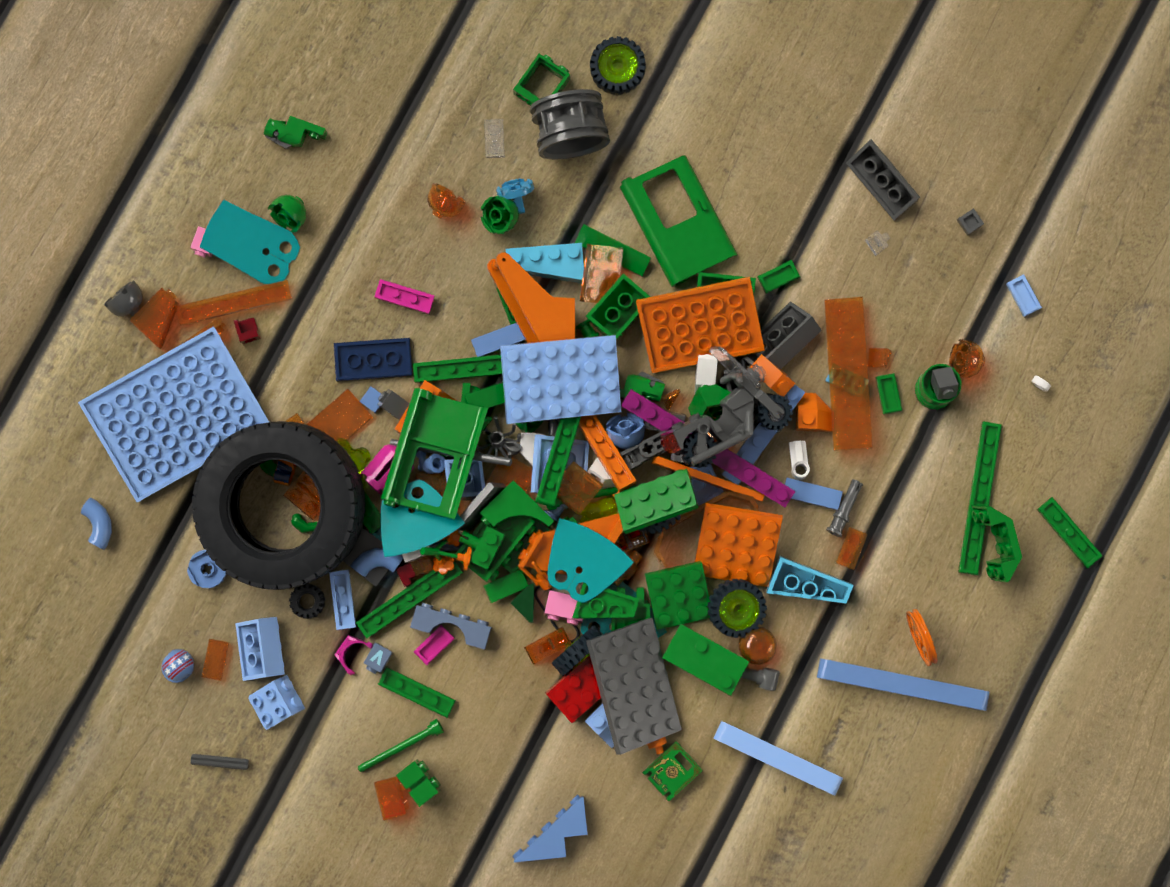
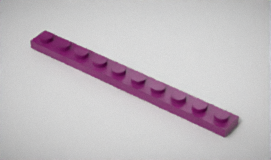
[621,389,795,507]

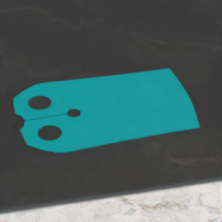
[200,200,300,284]

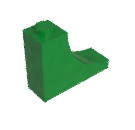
[480,480,554,528]

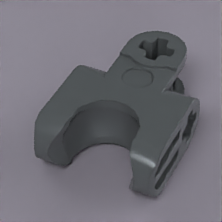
[620,431,672,471]

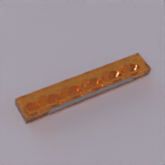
[176,280,292,326]

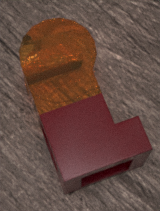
[396,557,433,587]

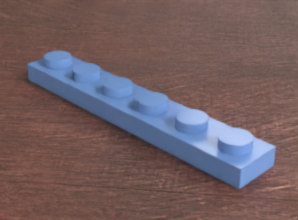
[722,385,805,484]

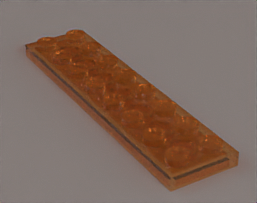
[825,296,873,451]

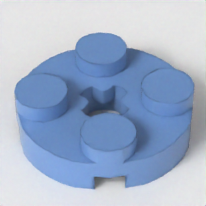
[187,550,227,588]

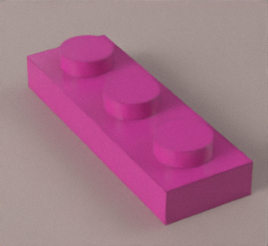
[374,279,435,314]

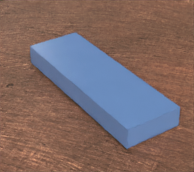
[471,323,526,357]
[785,478,843,511]

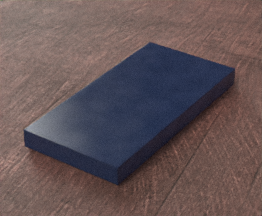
[334,338,413,382]

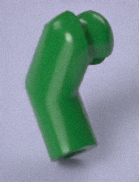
[291,513,318,533]

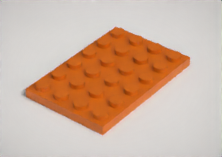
[636,277,765,373]

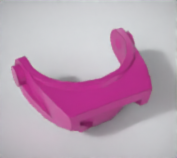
[334,635,373,676]

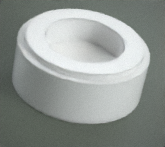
[1032,375,1051,392]

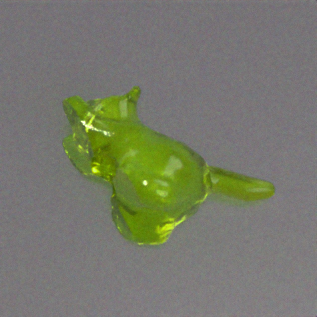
[337,438,371,488]
[578,496,618,523]

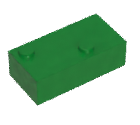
[662,624,750,696]

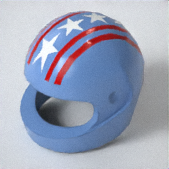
[162,649,194,683]

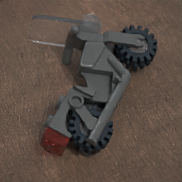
[660,346,793,468]

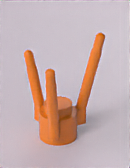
[517,561,552,590]

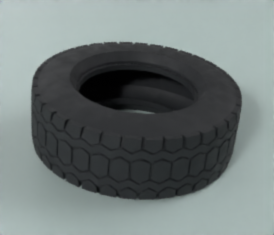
[192,421,366,590]

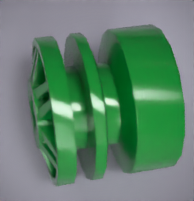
[915,364,962,410]

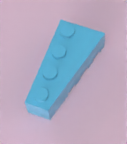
[506,243,585,284]
[766,556,854,604]

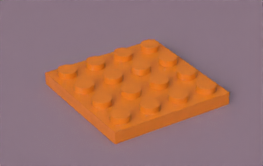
[695,503,783,587]

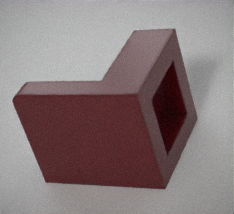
[233,317,261,345]

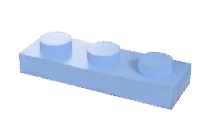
[329,570,356,630]

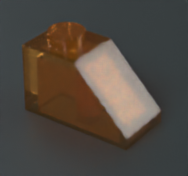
[524,627,571,664]

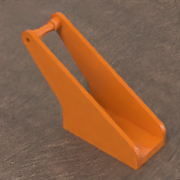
[487,252,575,343]

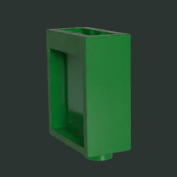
[513,53,570,106]

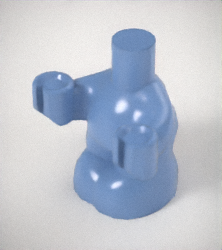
[416,451,445,474]

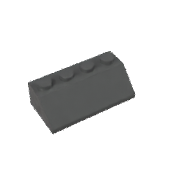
[739,301,822,369]

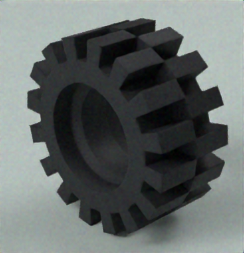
[289,584,326,619]

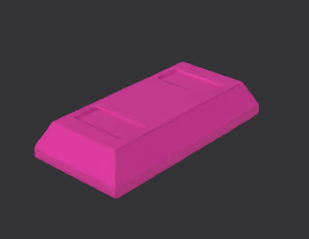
[413,625,455,665]

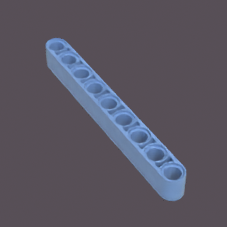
[817,658,990,711]

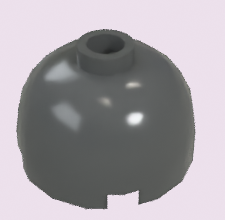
[104,280,143,317]

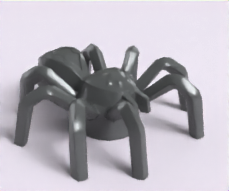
[476,416,521,458]

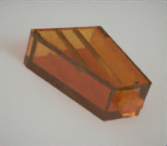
[130,288,179,349]

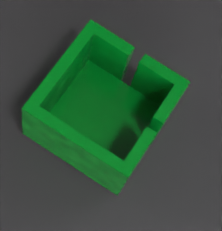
[396,759,441,807]

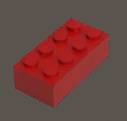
[545,653,601,723]

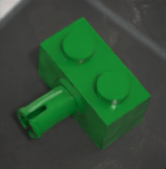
[459,526,506,571]

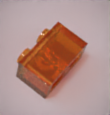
[374,776,410,821]

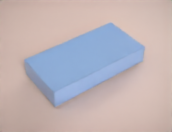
[1006,274,1042,317]

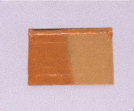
[306,389,373,445]

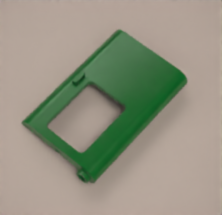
[620,155,738,287]
[381,388,488,520]

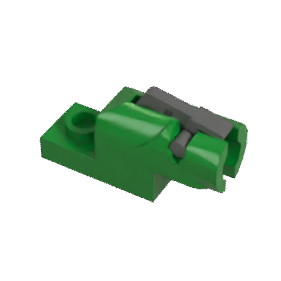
[264,116,327,149]
[619,372,665,402]

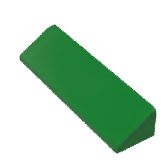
[575,224,651,277]

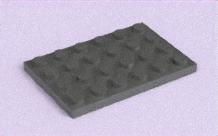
[586,618,682,755]

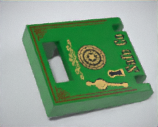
[642,741,703,802]

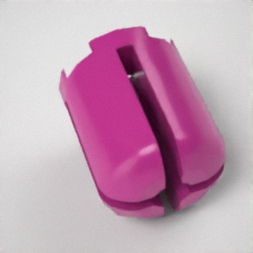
[360,444,414,495]

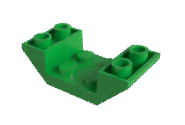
[972,505,1022,582]

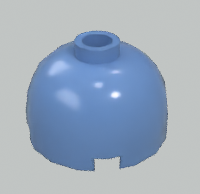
[606,413,645,449]

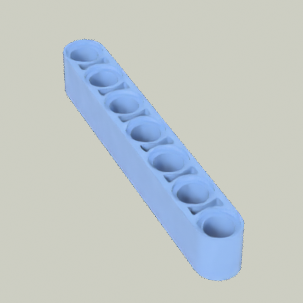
[713,721,843,796]

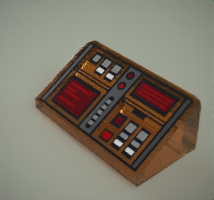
[615,530,650,553]

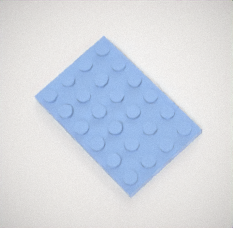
[500,335,621,424]

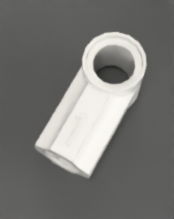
[789,440,810,480]

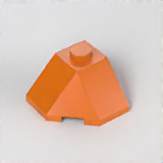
[795,393,834,432]

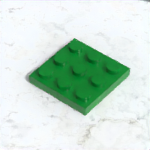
[645,561,710,630]

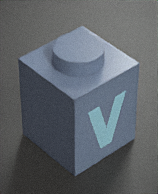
[364,643,393,674]

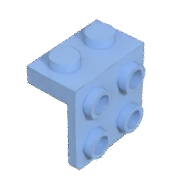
[249,675,305,730]

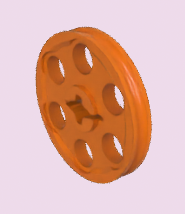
[906,609,938,666]

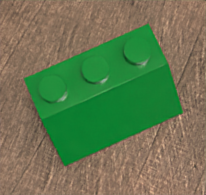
[586,273,650,342]

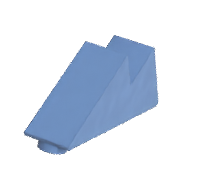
[512,795,588,863]

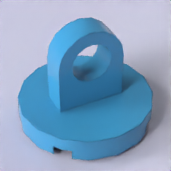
[496,178,534,214]

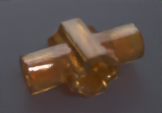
[613,550,643,587]

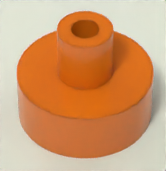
[647,737,667,755]

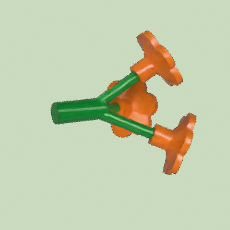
[420,530,472,575]

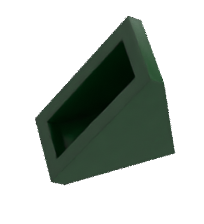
[511,584,534,623]

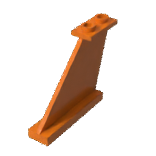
[518,513,623,575]

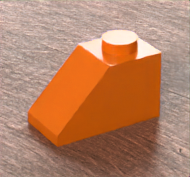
[750,354,796,397]

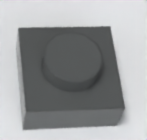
[957,208,984,236]

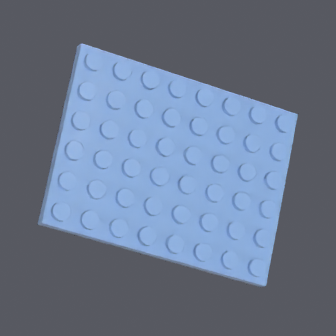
[78,326,269,502]

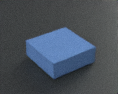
[359,387,381,413]

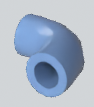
[81,498,112,550]
[350,548,403,577]

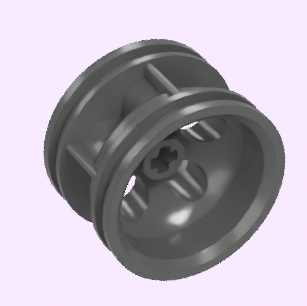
[530,89,610,160]

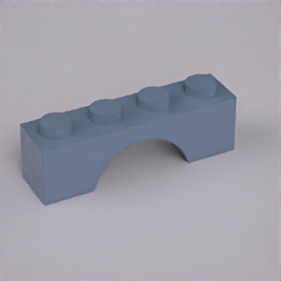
[410,603,492,650]

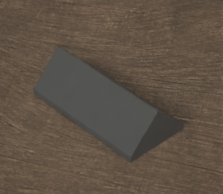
[846,139,920,220]

